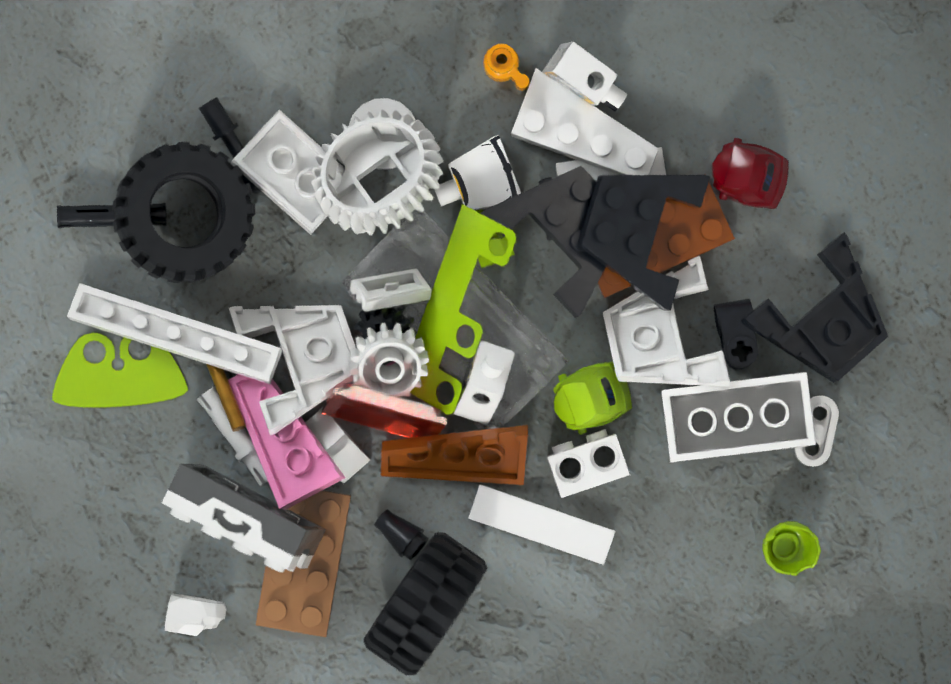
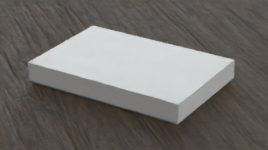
[231,110,345,235]

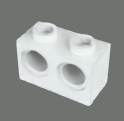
[547,429,630,498]

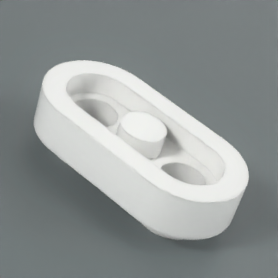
[794,396,839,467]

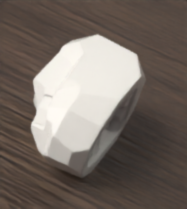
[165,594,227,636]

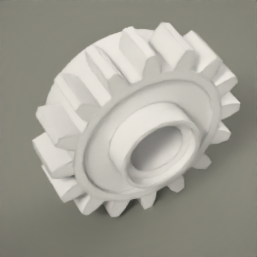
[348,323,429,401]

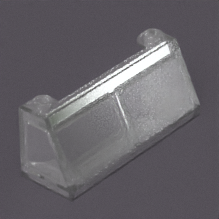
[342,210,569,430]

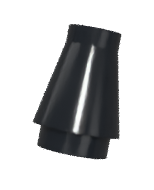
[374,509,429,560]

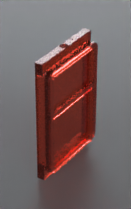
[321,383,448,438]

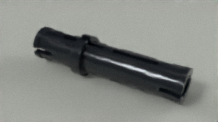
[57,203,166,228]

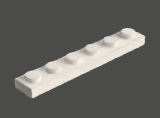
[67,283,282,384]

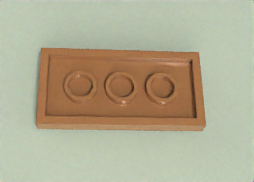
[255,490,351,637]

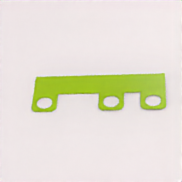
[410,204,516,415]

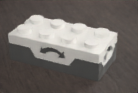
[162,464,326,573]

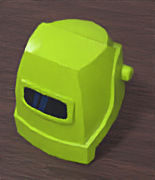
[553,361,632,435]

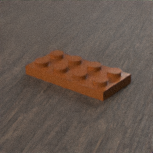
[597,174,735,298]

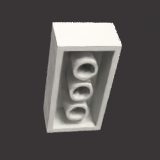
[661,372,816,462]

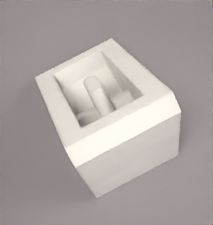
[305,406,370,484]

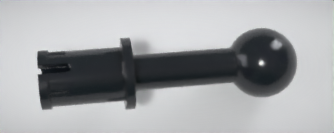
[198,97,262,193]

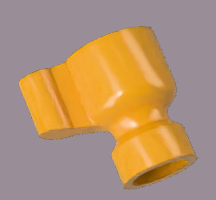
[483,44,529,91]

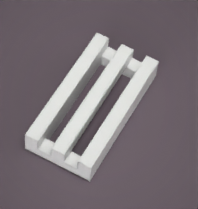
[350,268,432,312]

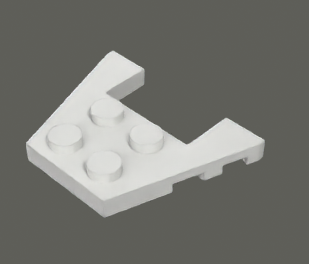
[603,256,731,387]
[229,305,356,435]

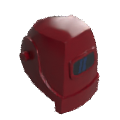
[712,138,789,209]

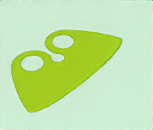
[52,333,188,408]

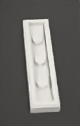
[468,484,615,565]

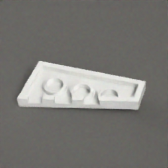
[511,68,658,175]

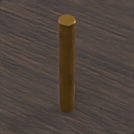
[206,364,246,432]

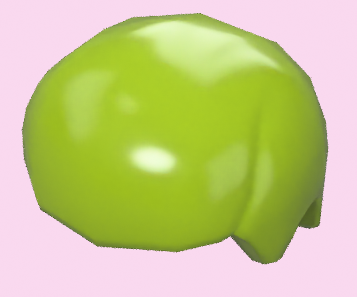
[762,521,821,576]

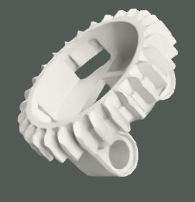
[311,109,443,235]

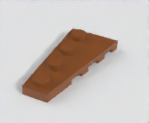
[381,425,528,485]

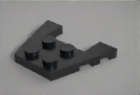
[481,166,605,318]
[578,175,710,311]
[741,233,888,383]

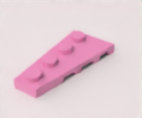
[228,374,346,510]

